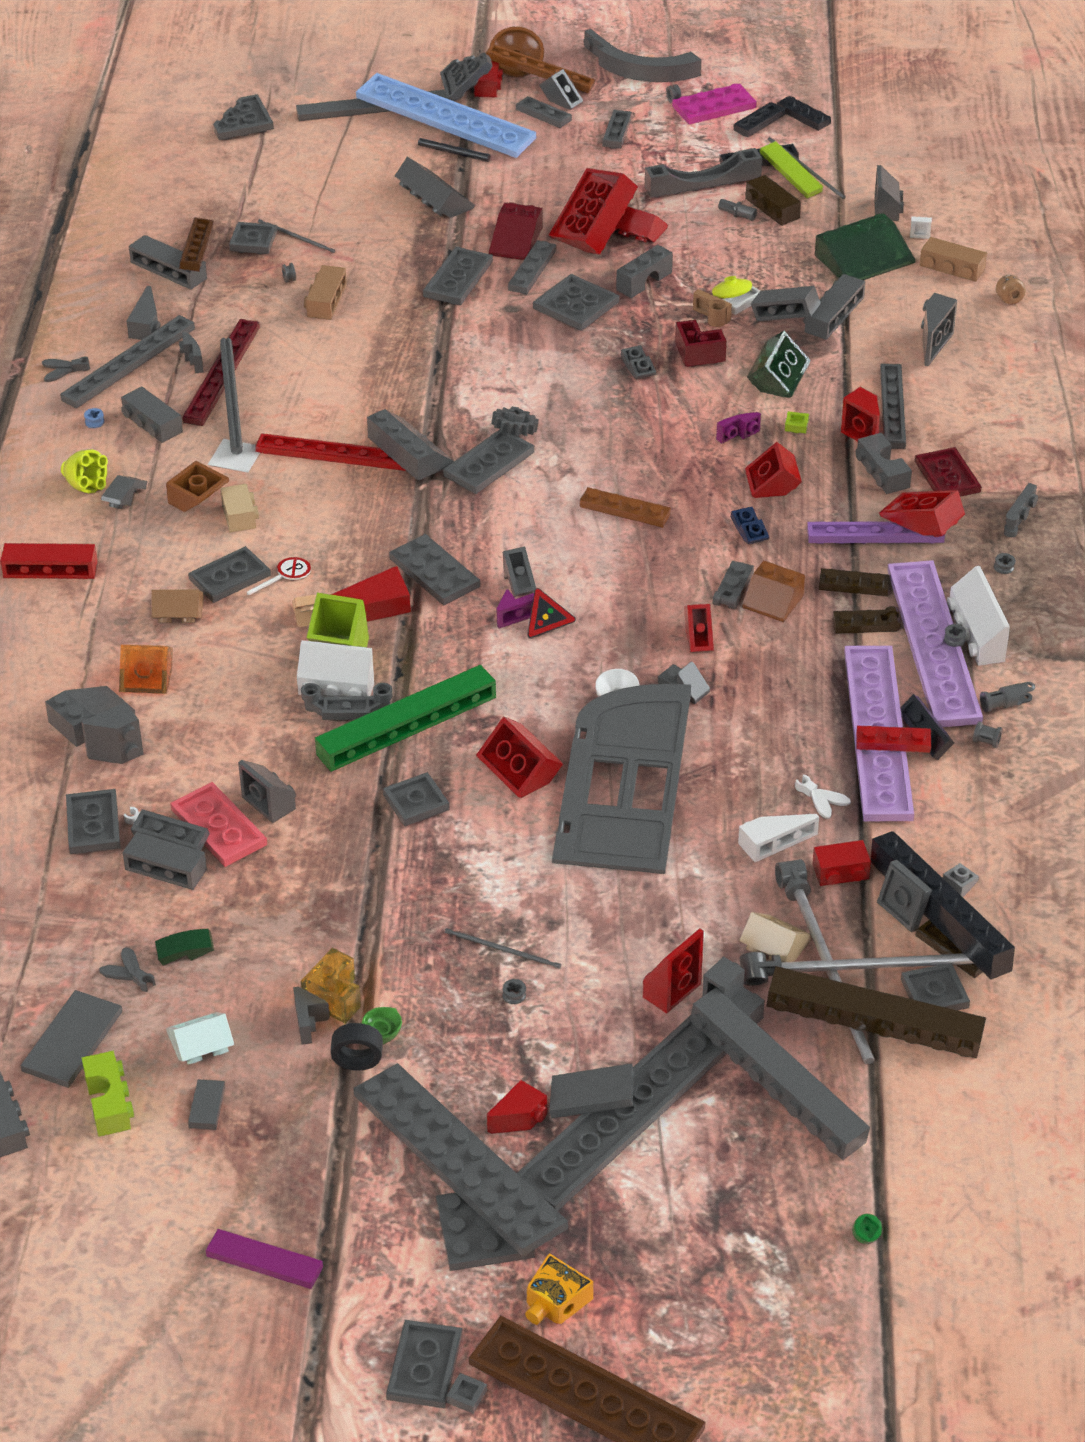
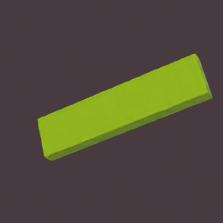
[760,141,823,199]

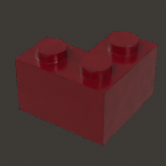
[675,319,727,367]

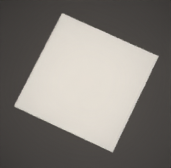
[207,439,260,473]

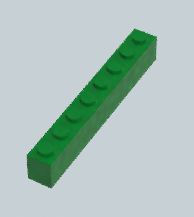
[315,664,496,772]

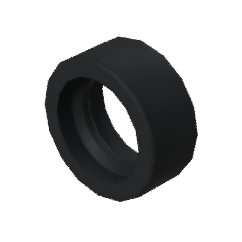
[330,1023,383,1071]

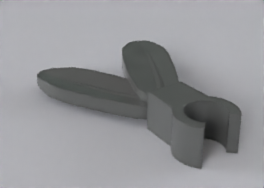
[42,356,90,382]
[99,947,156,992]

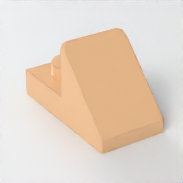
[292,594,317,627]

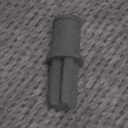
[718,199,757,221]

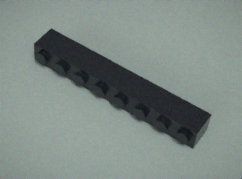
[870,831,1015,980]

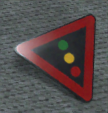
[527,588,576,638]

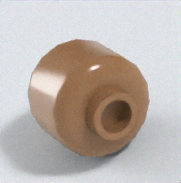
[996,275,1026,304]

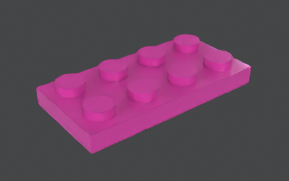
[672,83,757,125]

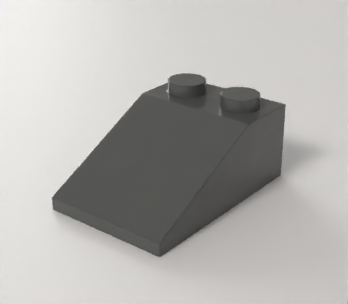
[921,293,957,366]
[45,686,135,747]

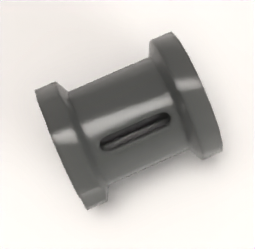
[973,721,1003,749]

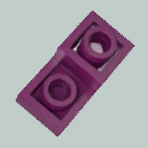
[716,412,761,444]

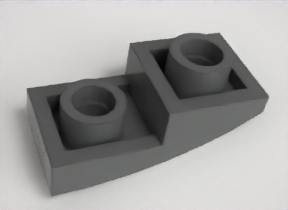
[179,332,204,373]
[620,345,656,379]

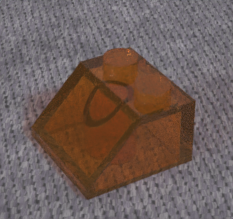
[119,645,173,694]

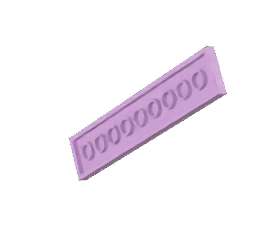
[887,560,983,727]
[844,646,914,821]

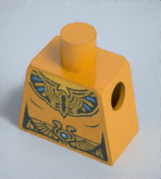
[525,1253,594,1325]

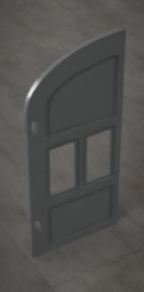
[552,684,692,874]

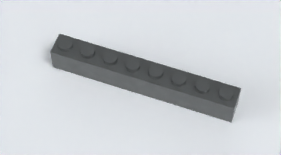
[690,987,870,1160]

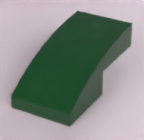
[155,929,214,966]

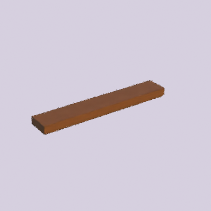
[486,44,595,94]

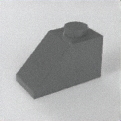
[539,69,583,110]

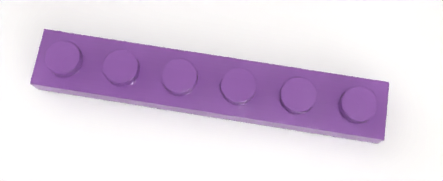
[807,522,945,544]

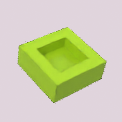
[785,411,809,434]

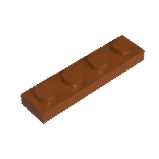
[580,487,671,528]

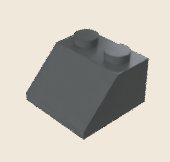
[874,165,904,221]
[81,703,144,764]
[238,760,296,823]

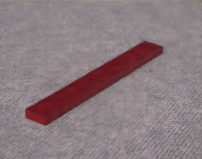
[182,319,260,426]

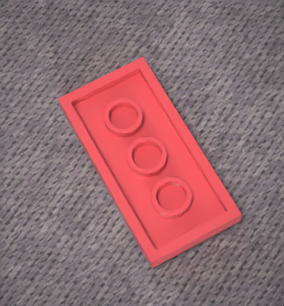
[170,782,267,867]

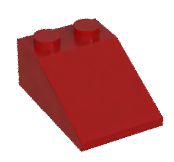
[879,490,965,537]
[643,928,704,1014]

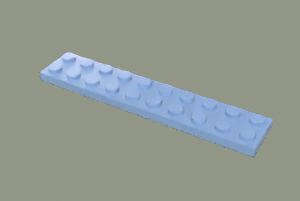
[356,73,536,158]

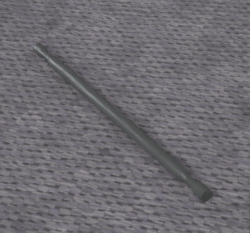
[258,219,335,253]
[445,928,561,969]

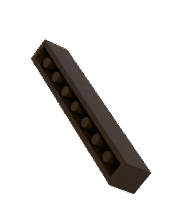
[766,966,986,1059]

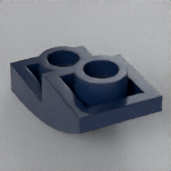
[730,506,769,544]

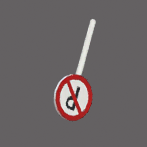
[247,557,311,595]

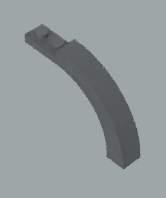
[583,29,702,82]

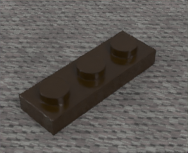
[819,568,890,597]

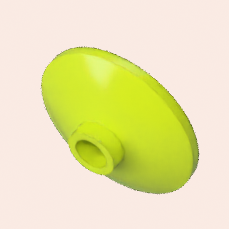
[712,276,752,298]

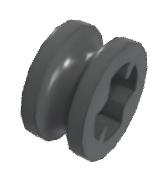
[666,84,681,103]
[282,263,296,283]
[994,553,1016,574]
[944,624,966,647]
[502,979,526,1004]

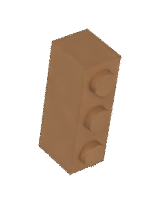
[920,237,987,282]
[304,265,347,320]

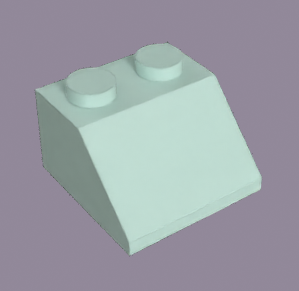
[166,1012,234,1064]

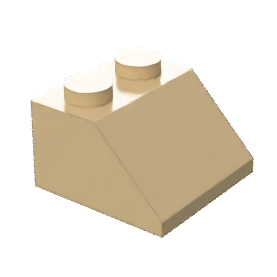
[739,912,812,962]

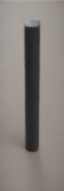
[418,138,491,162]

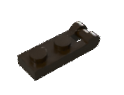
[833,606,901,634]

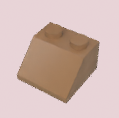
[152,589,204,623]

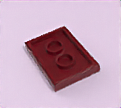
[914,447,982,497]

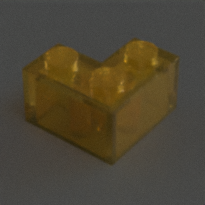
[301,947,361,1024]

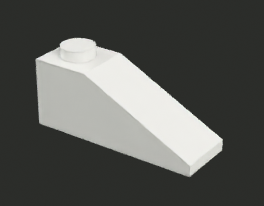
[738,814,819,862]

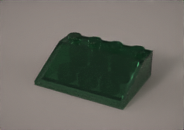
[815,213,916,280]

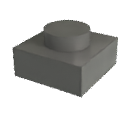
[446,1373,487,1414]

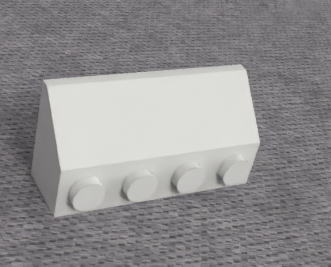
[947,566,1010,666]

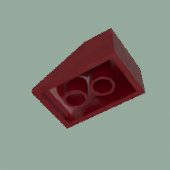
[489,202,543,260]

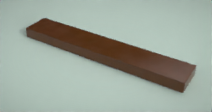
[179,217,214,272]

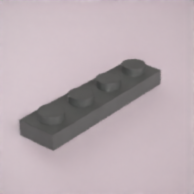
[508,240,556,295]

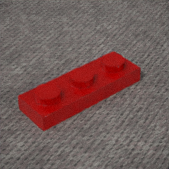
[856,725,931,753]

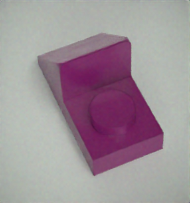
[496,589,534,629]

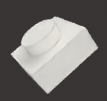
[910,217,932,239]

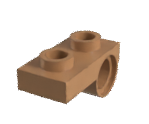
[693,289,732,327]

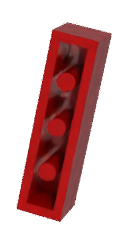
[0,543,98,579]

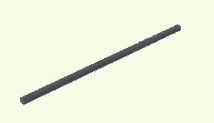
[768,137,846,200]

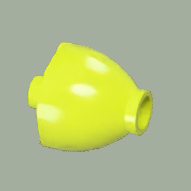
[61,449,108,494]

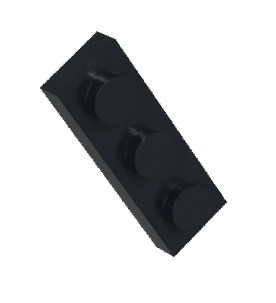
[777,96,831,131]
[733,102,785,138]
[900,694,955,760]

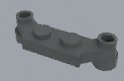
[301,683,393,720]

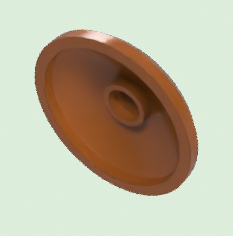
[489,26,544,77]

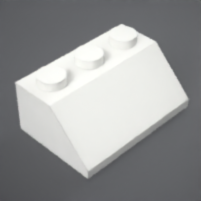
[297,640,374,696]

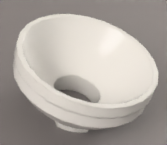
[595,669,639,697]

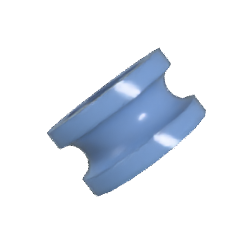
[84,408,105,428]

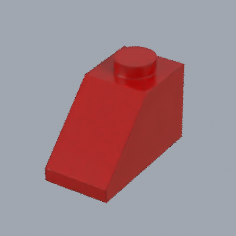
[684,604,714,652]
[487,1080,548,1134]

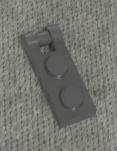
[1004,483,1038,537]
[712,561,754,609]

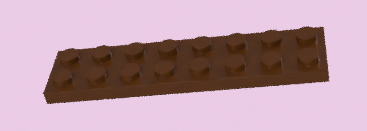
[469,1315,706,1442]

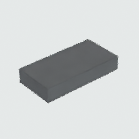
[188,1079,225,1130]

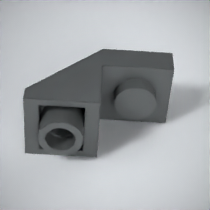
[101,475,148,509]

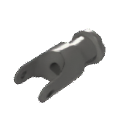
[980,682,1035,712]

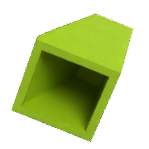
[307,592,369,648]

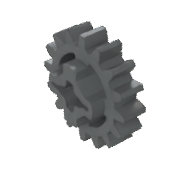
[491,406,539,437]

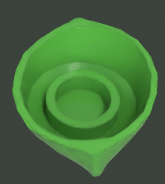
[362,1007,402,1044]

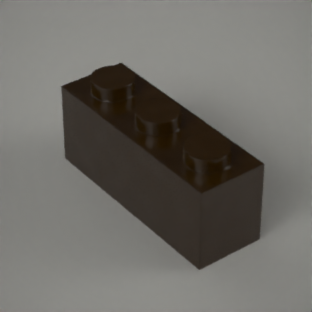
[745,175,801,226]

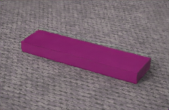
[205,1229,323,1289]

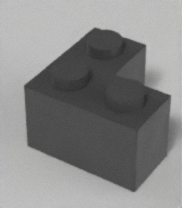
[702,956,765,1024]

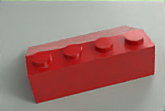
[548,168,638,255]

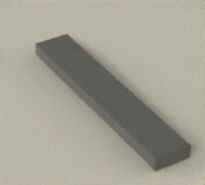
[880,364,906,449]

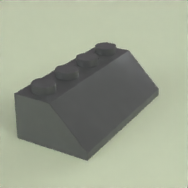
[395,156,476,218]
[367,409,454,481]

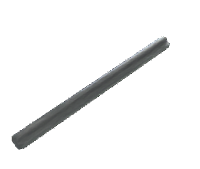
[220,337,243,454]

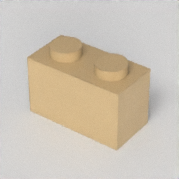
[220,484,259,533]

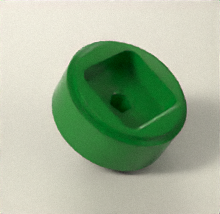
[852,1214,882,1244]

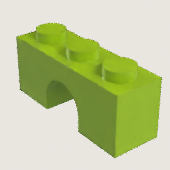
[81,1050,134,1137]

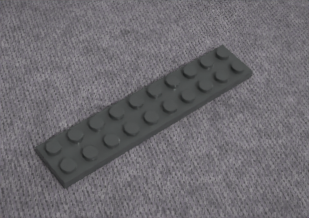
[517,1015,727,1211]
[353,1063,568,1256]

